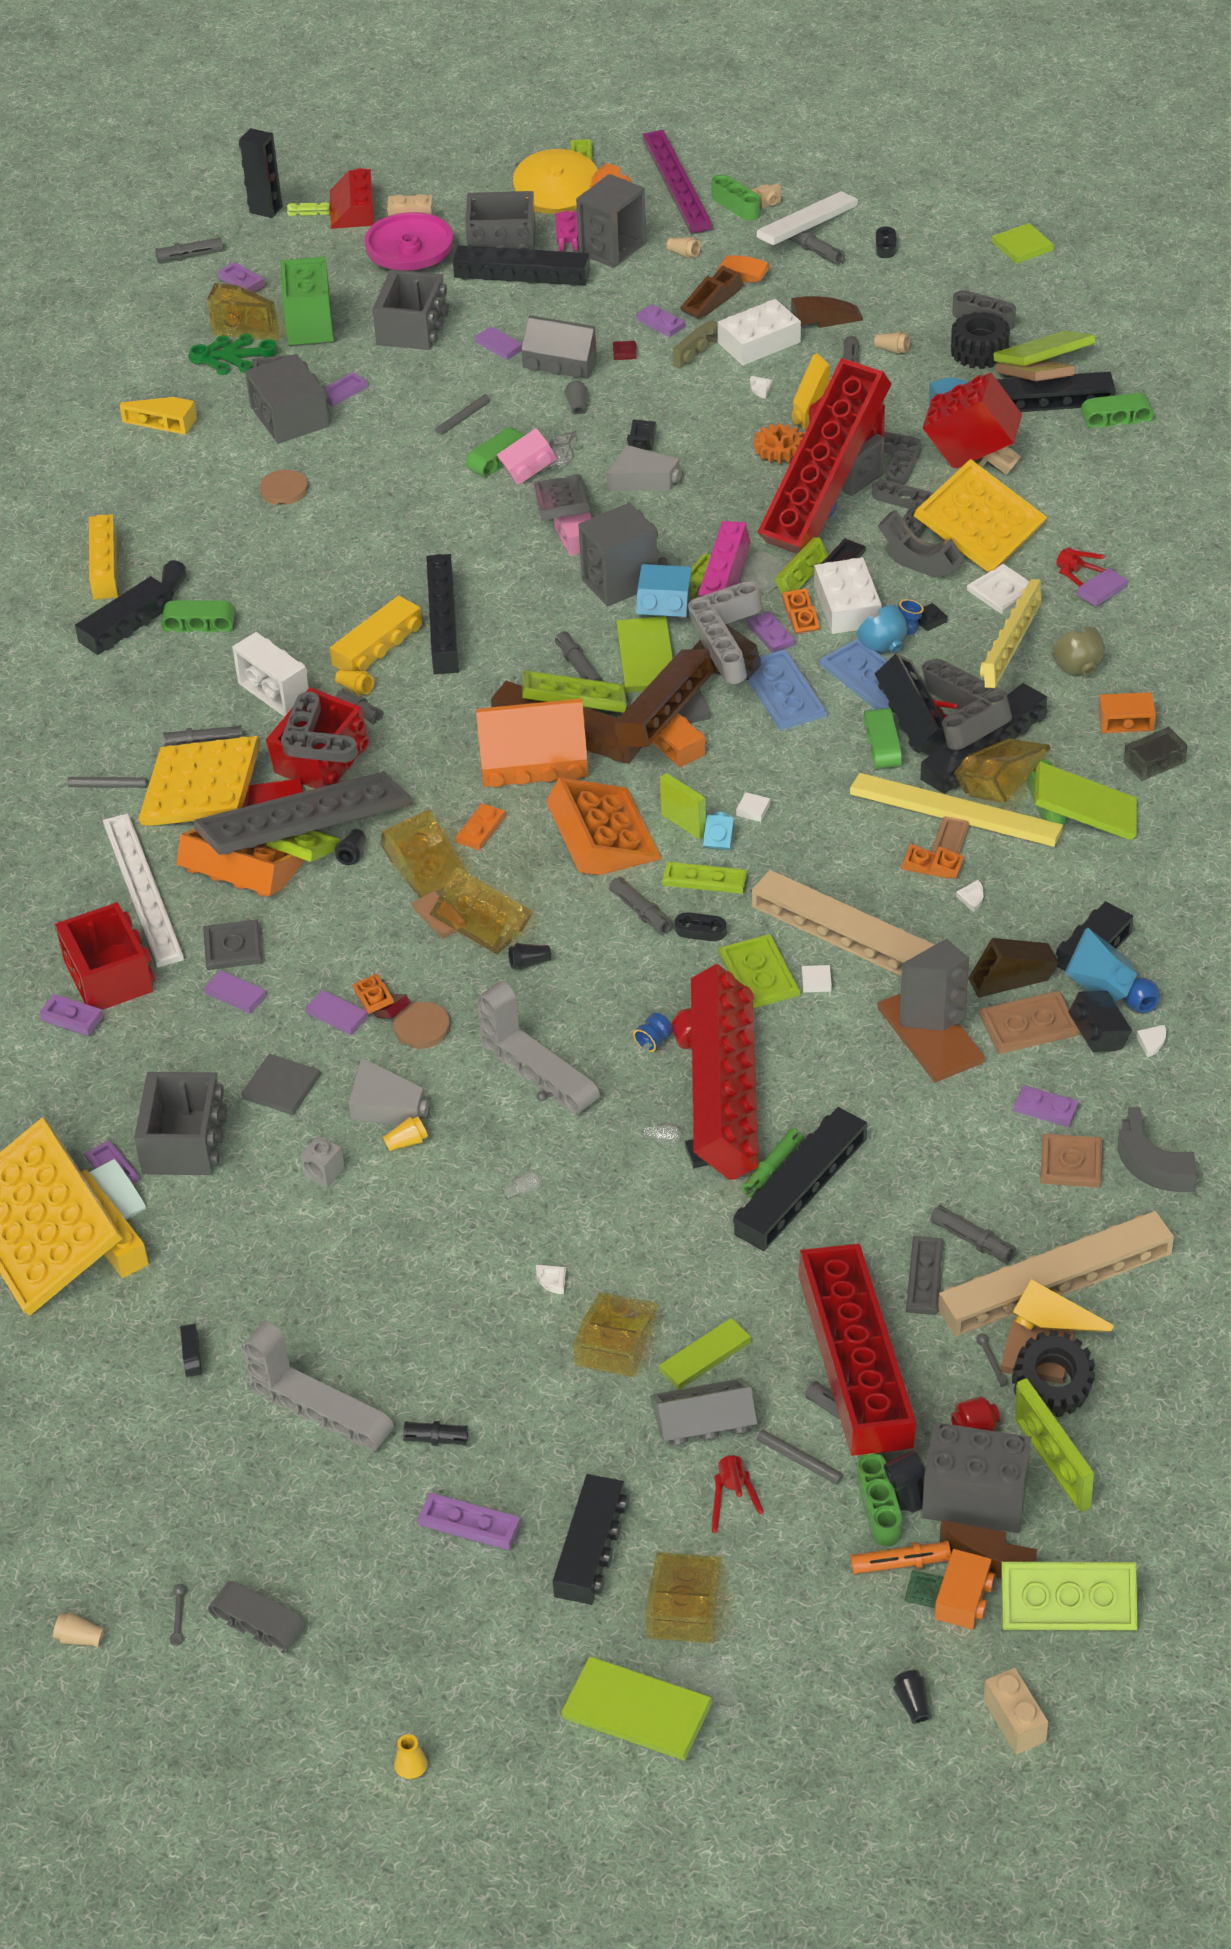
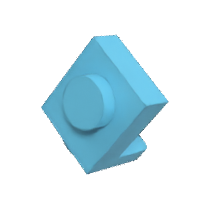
[703,812,735,850]

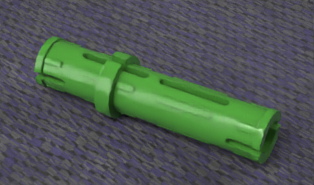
[742,1128,804,1198]

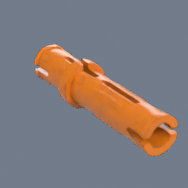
[850,1541,951,1575]

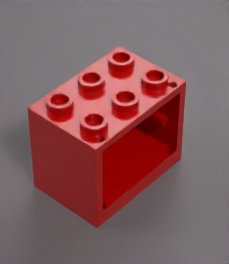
[922,372,1022,468]
[266,687,369,789]
[55,902,155,1010]

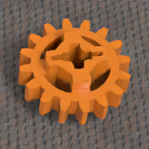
[754,423,804,464]

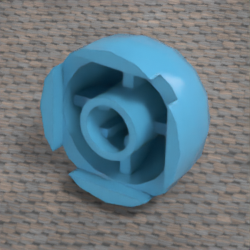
[856,604,908,654]

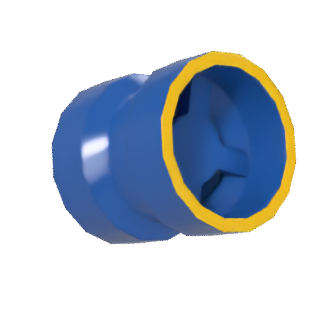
[898,599,924,635]
[633,1012,673,1052]

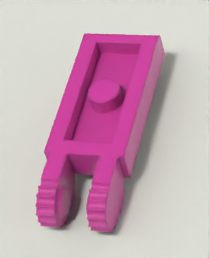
[555,211,578,251]

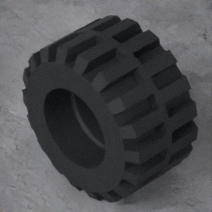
[951,312,1010,369]
[1012,1331,1095,1418]

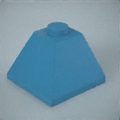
[1065,928,1137,1002]

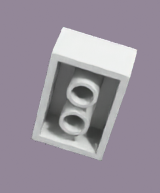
[718,299,801,365]
[814,557,882,634]
[232,632,309,717]

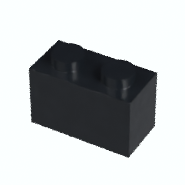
[1068,991,1132,1052]

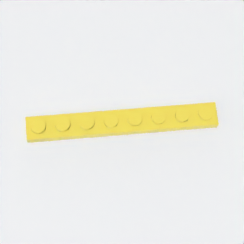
[980,579,1042,688]

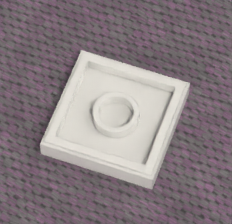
[967,564,1030,614]

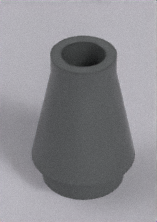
[565,381,588,415]

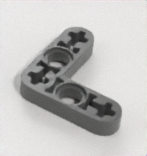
[884,431,921,485]
[872,480,933,538]
[281,692,358,762]

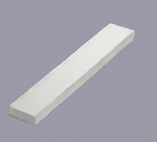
[756,191,858,245]

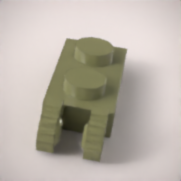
[673,321,718,369]

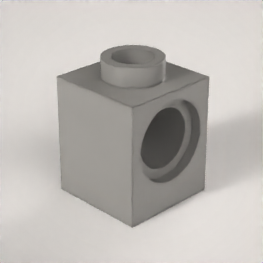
[300,1136,345,1188]

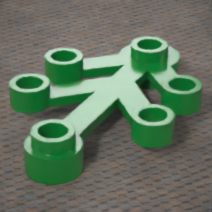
[188,333,278,375]

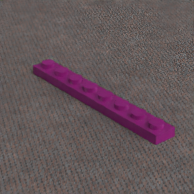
[643,130,712,233]

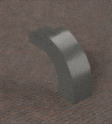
[878,510,965,577]
[1117,1107,1197,1192]

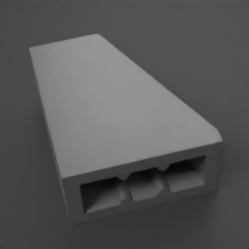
[606,445,682,491]
[348,1059,429,1125]

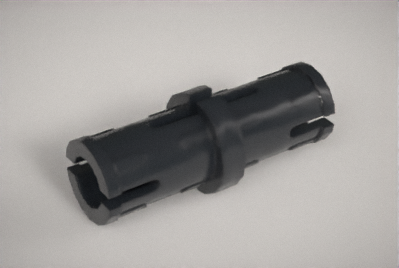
[403,1421,469,1446]

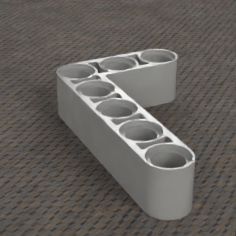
[688,581,762,684]
[477,981,600,1115]
[243,1321,394,1452]

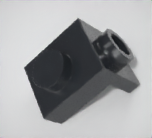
[627,419,657,450]

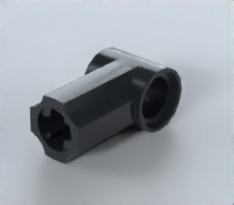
[884,1450,925,1513]

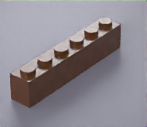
[614,649,714,747]
[491,681,642,764]

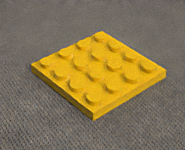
[913,459,1047,572]
[138,736,261,826]

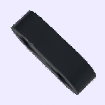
[876,226,896,258]
[675,912,727,941]
[180,1323,202,1377]

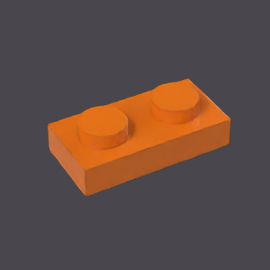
[456,803,506,850]

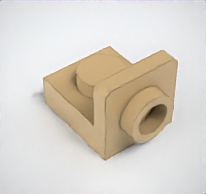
[751,184,781,209]
[979,446,1021,475]

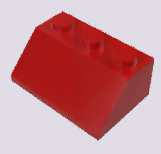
[330,168,374,229]

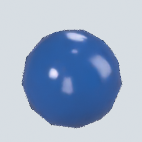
[1124,978,1160,1013]

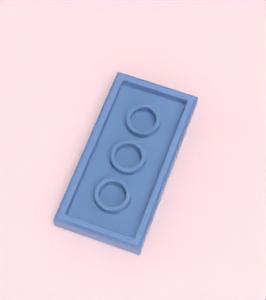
[819,638,894,713]
[747,649,827,731]

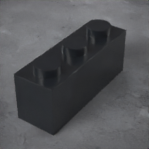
[1056,901,1134,971]

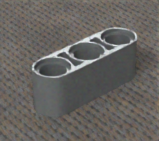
[952,290,1016,330]
[208,1581,305,1654]

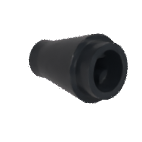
[161,560,187,597]
[335,829,365,865]
[508,943,551,971]
[893,1670,931,1724]

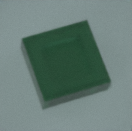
[905,1570,944,1608]

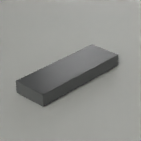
[906,1236,943,1315]

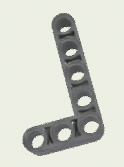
[922,659,1012,750]

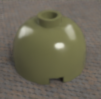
[1052,626,1105,676]

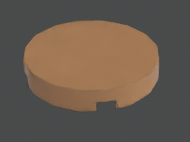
[260,469,308,505]
[393,1002,450,1049]

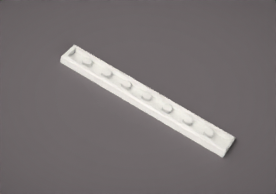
[103,813,184,968]

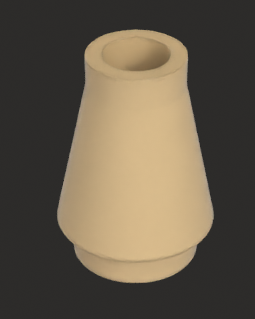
[667,237,701,259]
[874,331,910,355]
[53,1611,105,1647]

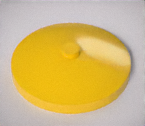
[513,149,598,214]

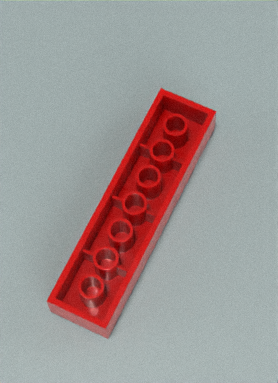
[757,358,892,554]
[691,963,759,1180]
[798,1243,916,1456]

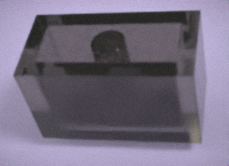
[1123,727,1188,781]

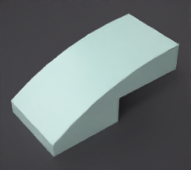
[89,1159,146,1220]

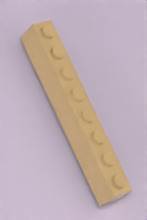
[752,870,934,976]
[938,1211,1174,1337]

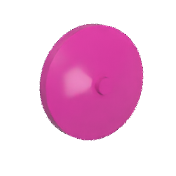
[365,212,454,271]

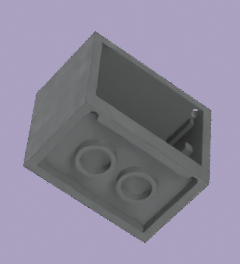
[576,174,647,268]
[465,191,536,250]
[373,269,449,350]
[245,354,331,444]
[578,502,659,607]
[134,1072,227,1175]
[922,1422,1031,1533]

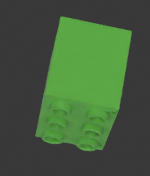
[280,256,334,345]

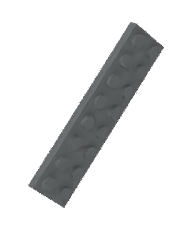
[194,771,410,855]

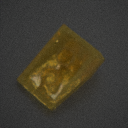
[207,283,279,341]
[954,739,1051,803]
[380,809,469,898]
[574,1292,659,1378]
[646,1552,722,1643]

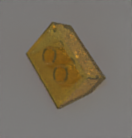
[429,867,534,954]

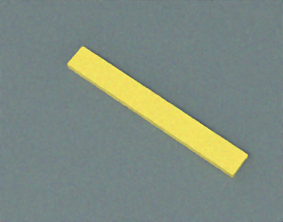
[850,773,1063,847]

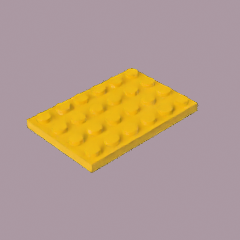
[0,1117,123,1316]

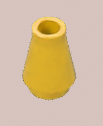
[335,669,374,696]
[382,1116,428,1152]
[394,1734,428,1779]

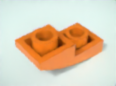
[717,255,770,282]
[782,588,820,634]
[901,843,964,878]
[352,973,394,1014]

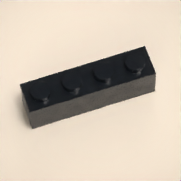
[239,128,283,218]
[75,576,172,655]
[874,654,946,755]
[553,1474,629,1605]

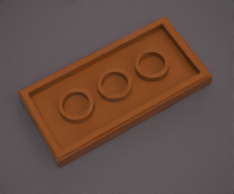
[877,993,985,1083]

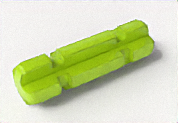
[287,202,330,216]

